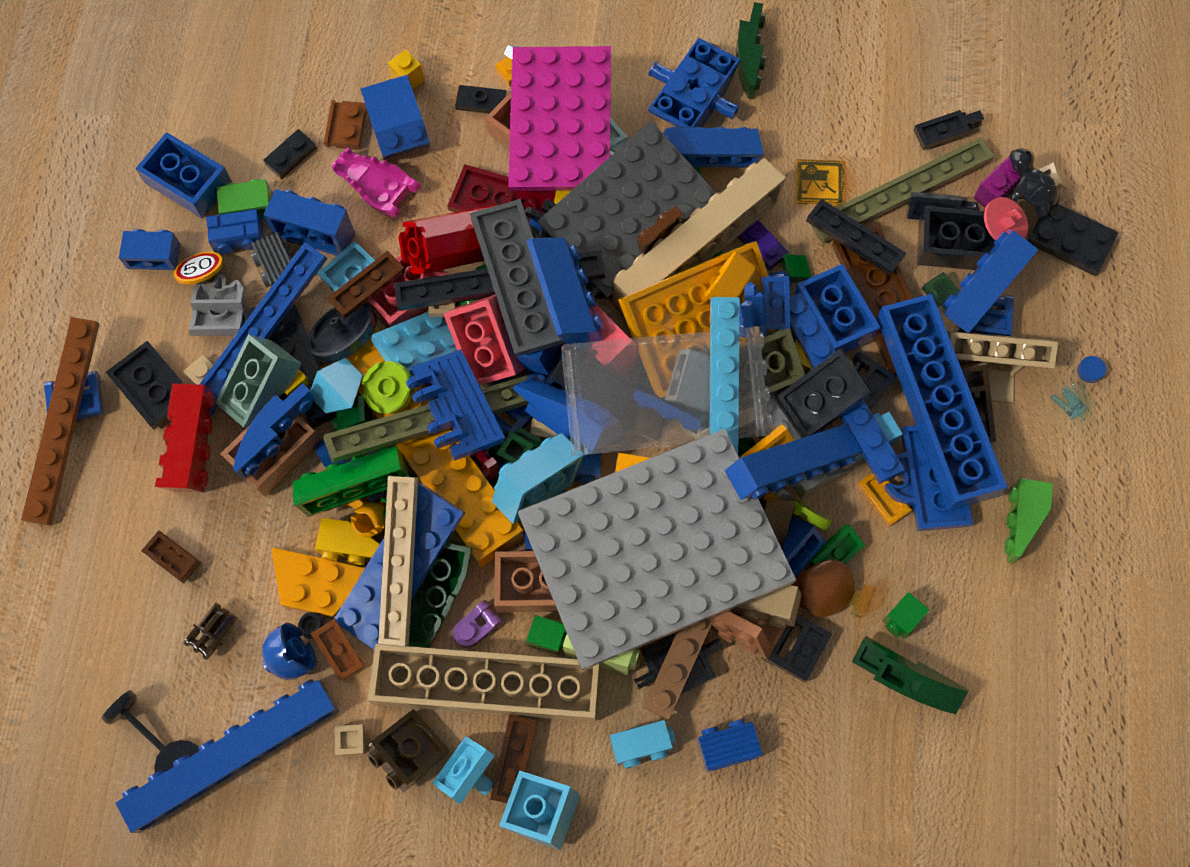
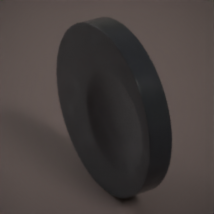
[307,303,377,363]

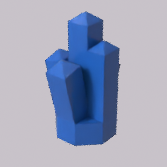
[739,282,767,338]

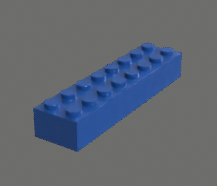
[876,294,1008,511]

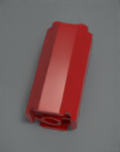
[398,205,497,274]

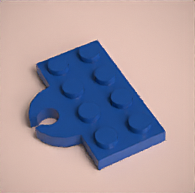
[884,426,973,531]

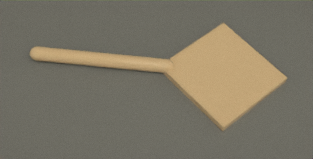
[988,365,1025,403]

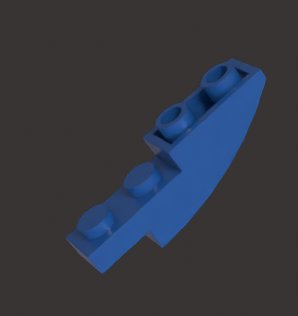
[233,384,316,480]

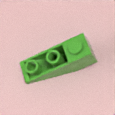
[1004,478,1053,563]

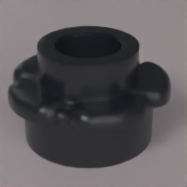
[298,612,324,639]

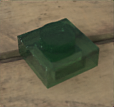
[922,272,959,308]

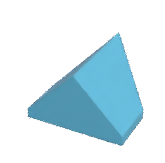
[310,358,364,414]

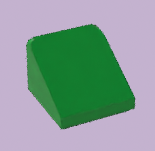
[781,254,812,283]

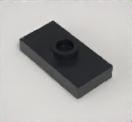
[455,85,507,114]

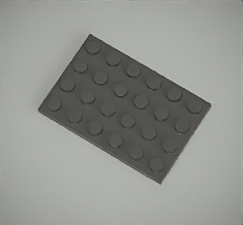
[537,121,716,299]

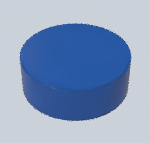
[1077,356,1106,383]

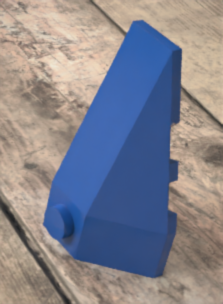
[513,378,624,453]

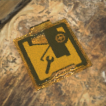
[795,159,845,205]

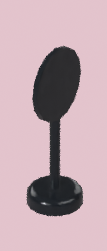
[101,690,199,773]

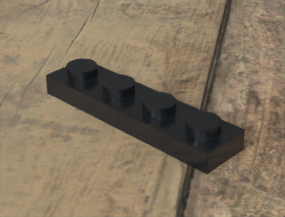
[806,199,906,276]

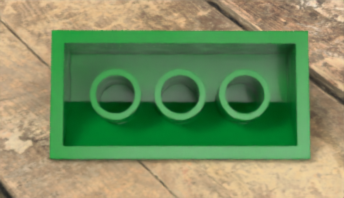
[293,446,409,517]

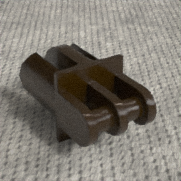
[184,602,238,660]

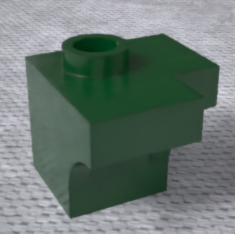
[488,427,542,465]

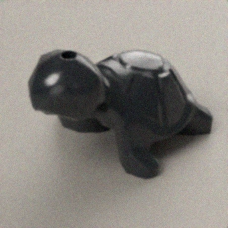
[1009,148,1060,218]

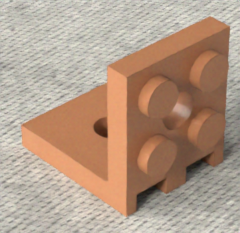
[711,604,800,660]

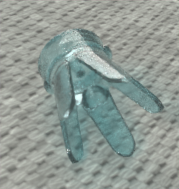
[1050,381,1088,421]

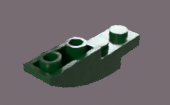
[736,2,767,99]
[852,636,969,715]

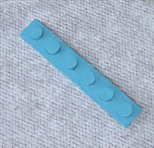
[709,297,740,455]

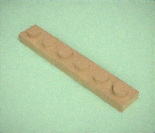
[378,476,418,646]

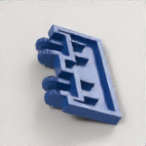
[406,350,505,461]

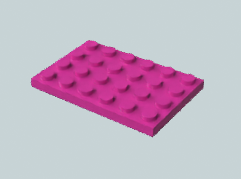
[508,46,611,191]

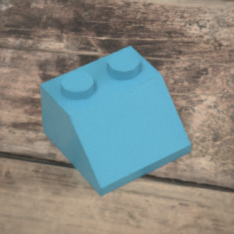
[499,770,580,851]

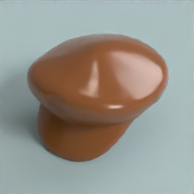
[790,559,855,618]

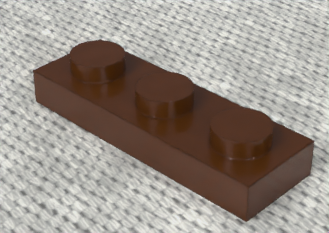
[327,250,405,319]
[490,714,537,804]

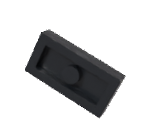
[263,129,317,179]

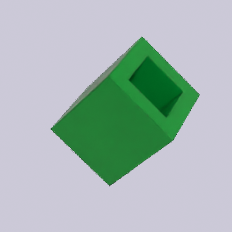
[882,592,930,639]
[526,615,567,656]

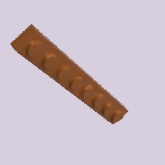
[21,317,100,526]

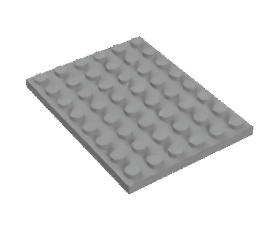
[518,429,796,671]

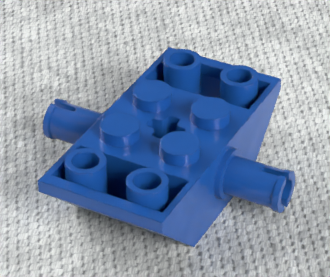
[648,37,740,128]

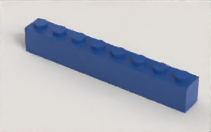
[115,679,339,833]

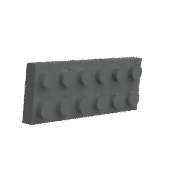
[470,199,564,357]

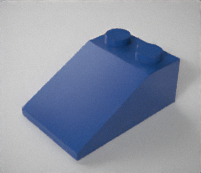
[360,75,430,160]

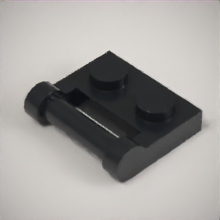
[852,352,897,411]
[761,614,832,683]

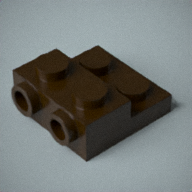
[367,709,450,793]

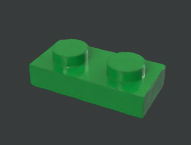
[809,524,865,567]

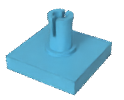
[432,736,495,804]

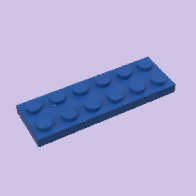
[335,483,465,650]

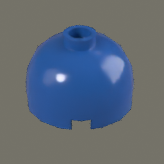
[262,622,316,680]

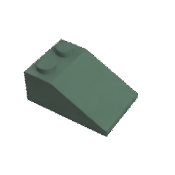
[215,334,301,428]

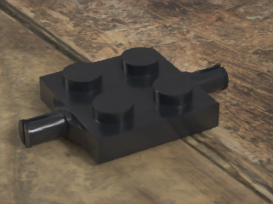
[634,634,723,695]

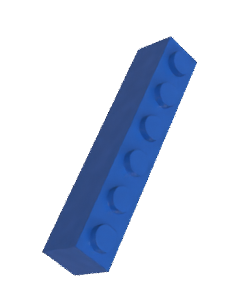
[725,424,863,500]

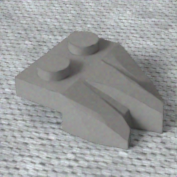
[188,273,245,336]

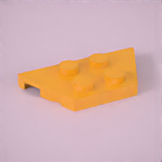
[271,547,365,618]

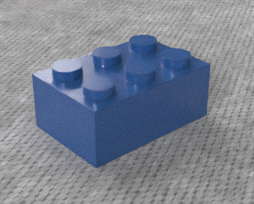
[135,132,232,218]
[264,189,355,256]
[794,263,881,353]

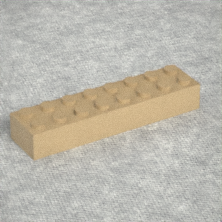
[612,158,786,315]
[368,644,600,722]

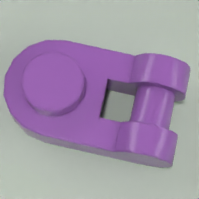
[453,600,503,648]

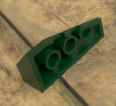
[407,540,473,648]

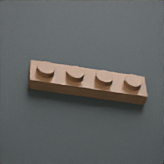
[643,618,713,720]

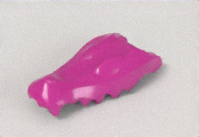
[331,148,421,218]

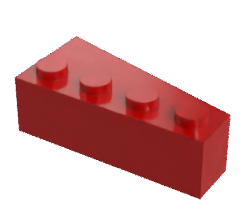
[155,383,215,493]

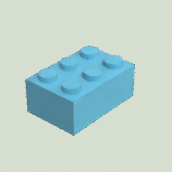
[492,433,583,524]

